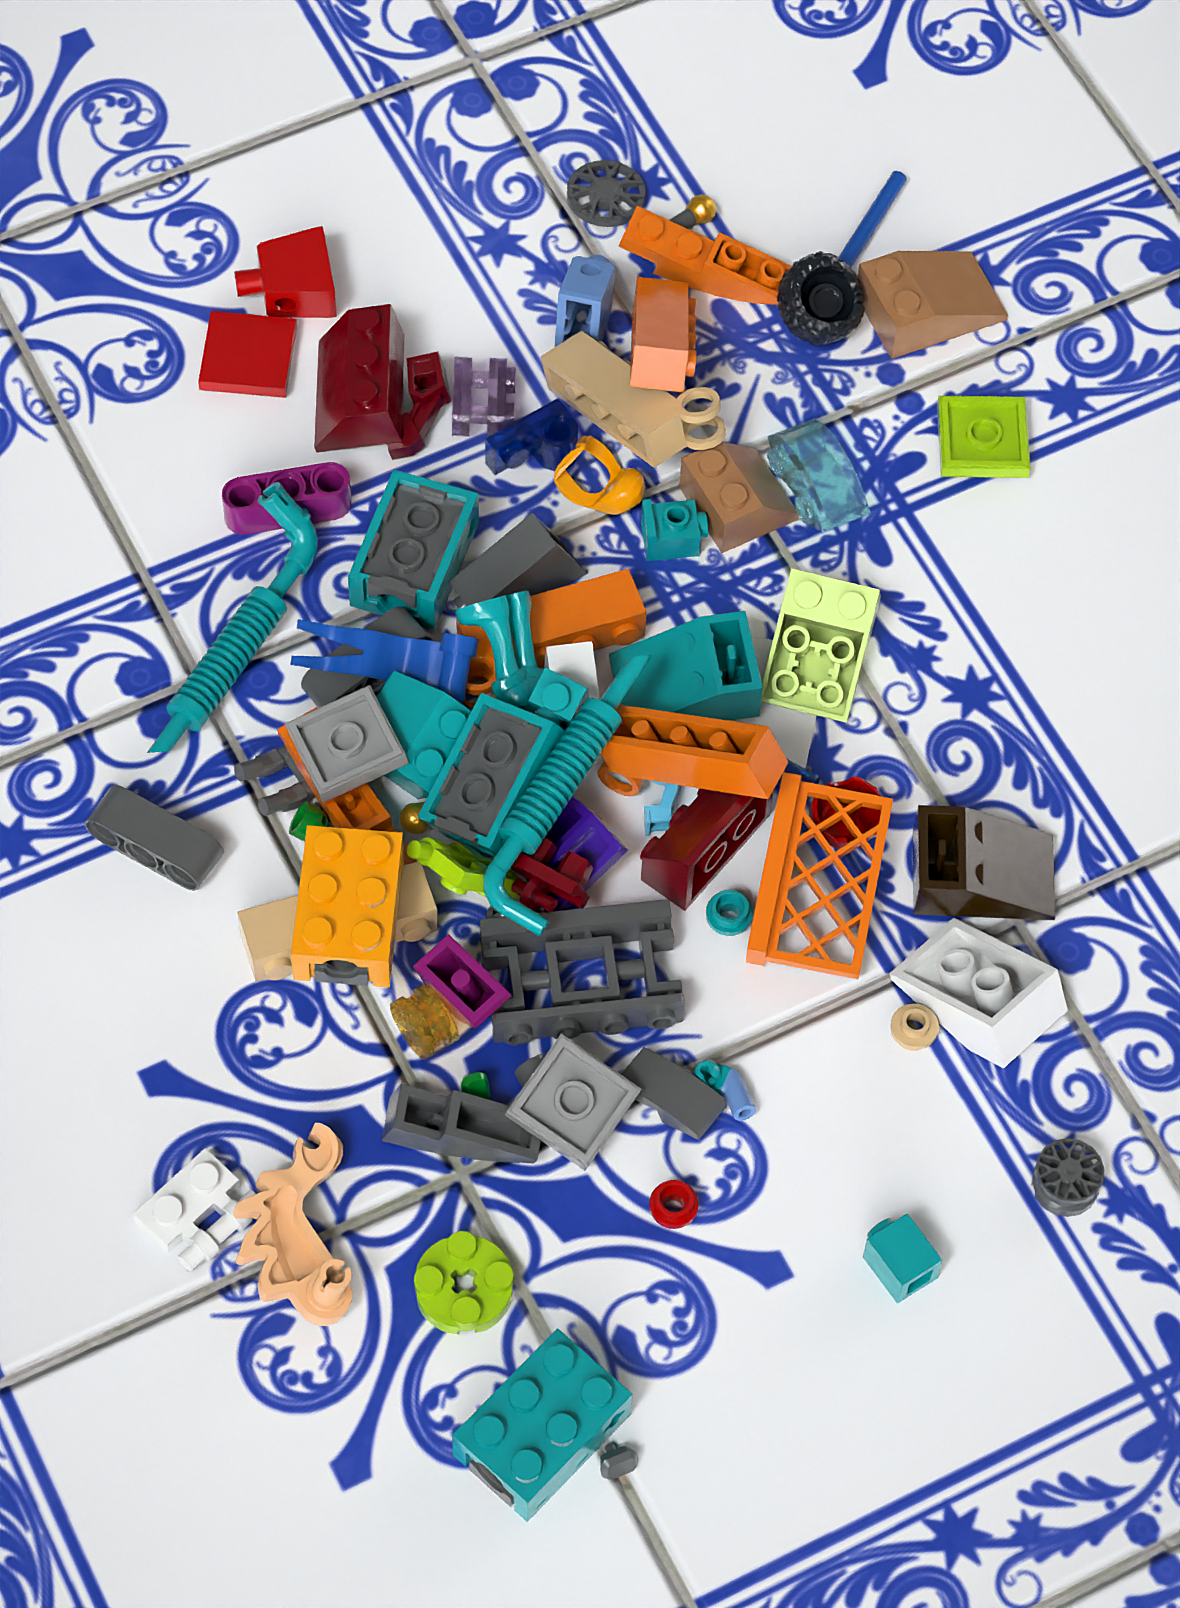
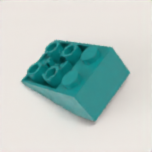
[609,611,763,721]

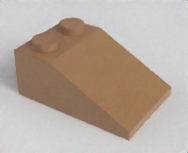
[857,251,1008,359]

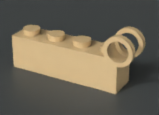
[540,330,726,468]

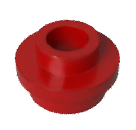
[649,1180,699,1229]

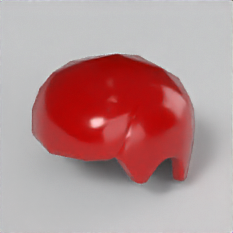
[809,776,881,849]

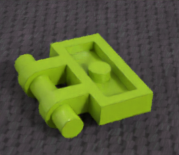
[407,837,526,898]

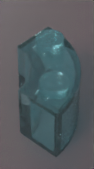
[767,419,871,532]

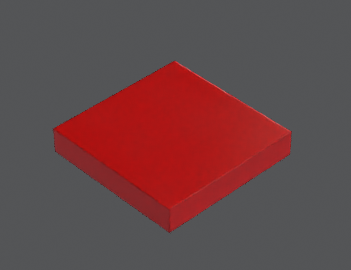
[198,311,297,398]

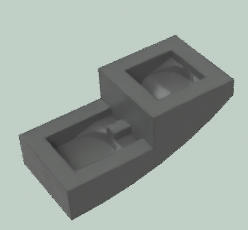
[621,1047,728,1140]

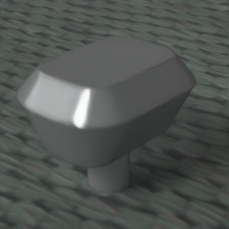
[600,1443,638,1480]

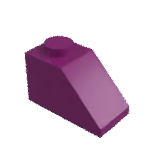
[413,934,511,1029]

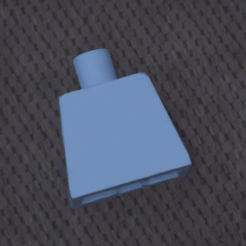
[554,255,616,347]

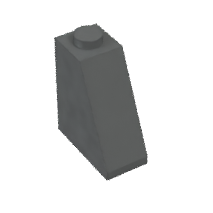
[449,513,587,609]

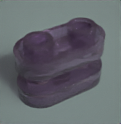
[452,357,516,438]

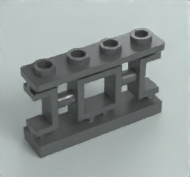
[480,899,685,1045]

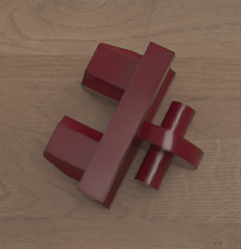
[511,838,593,913]

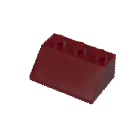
[314,304,404,453]
[640,788,773,911]

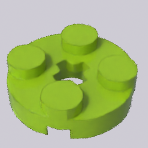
[414,1231,514,1334]

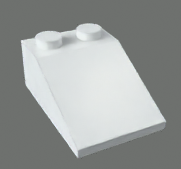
[889,918,1068,1068]

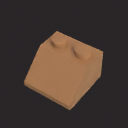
[679,441,800,553]

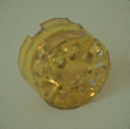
[390,983,459,1060]

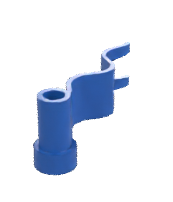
[290,619,479,702]

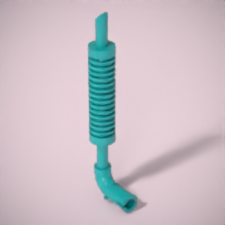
[147,482,318,753]

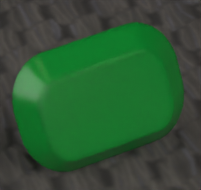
[461,1072,491,1100]

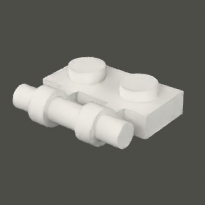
[133,1148,256,1271]

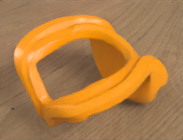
[554,435,645,515]

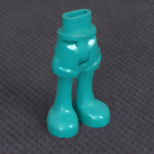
[455,591,544,712]

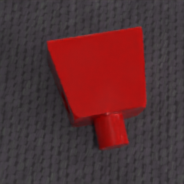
[234,226,337,318]

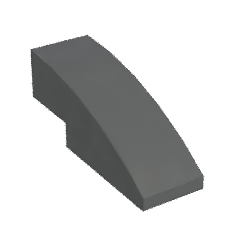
[381,1083,541,1164]

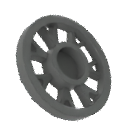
[566,160,646,227]

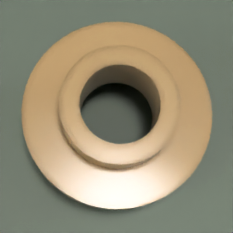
[890,1004,939,1051]

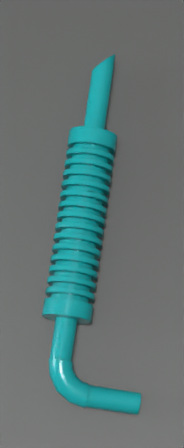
[483,655,652,937]

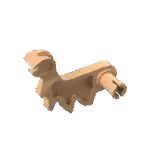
[233,1123,352,1326]

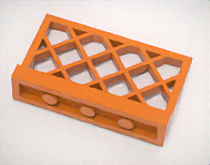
[746,772,893,980]

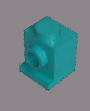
[641,499,708,561]
[528,667,589,730]

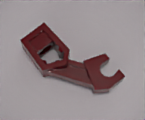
[387,351,451,460]

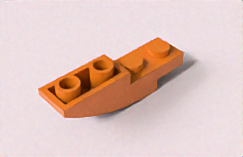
[618,206,792,305]

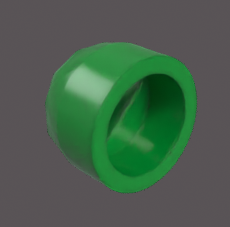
[289,801,329,841]

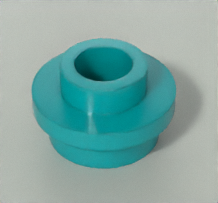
[706,889,753,936]

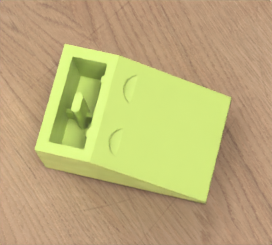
[761,568,881,723]

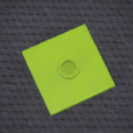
[937,396,1030,478]

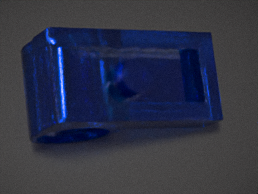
[485,398,578,475]

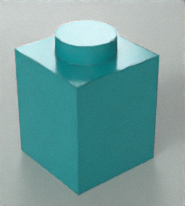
[863,1213,942,1304]

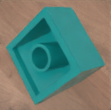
[376,670,471,800]

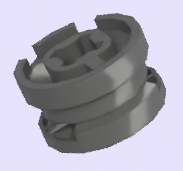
[1031,1138,1105,1217]

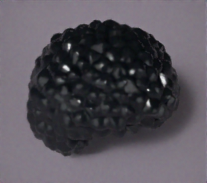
[777,251,865,346]

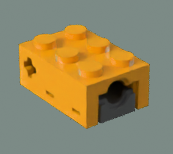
[291,825,404,987]

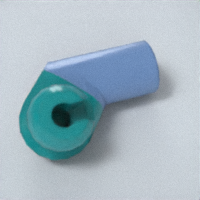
[694,1060,756,1121]

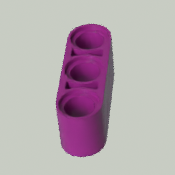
[222,462,351,535]

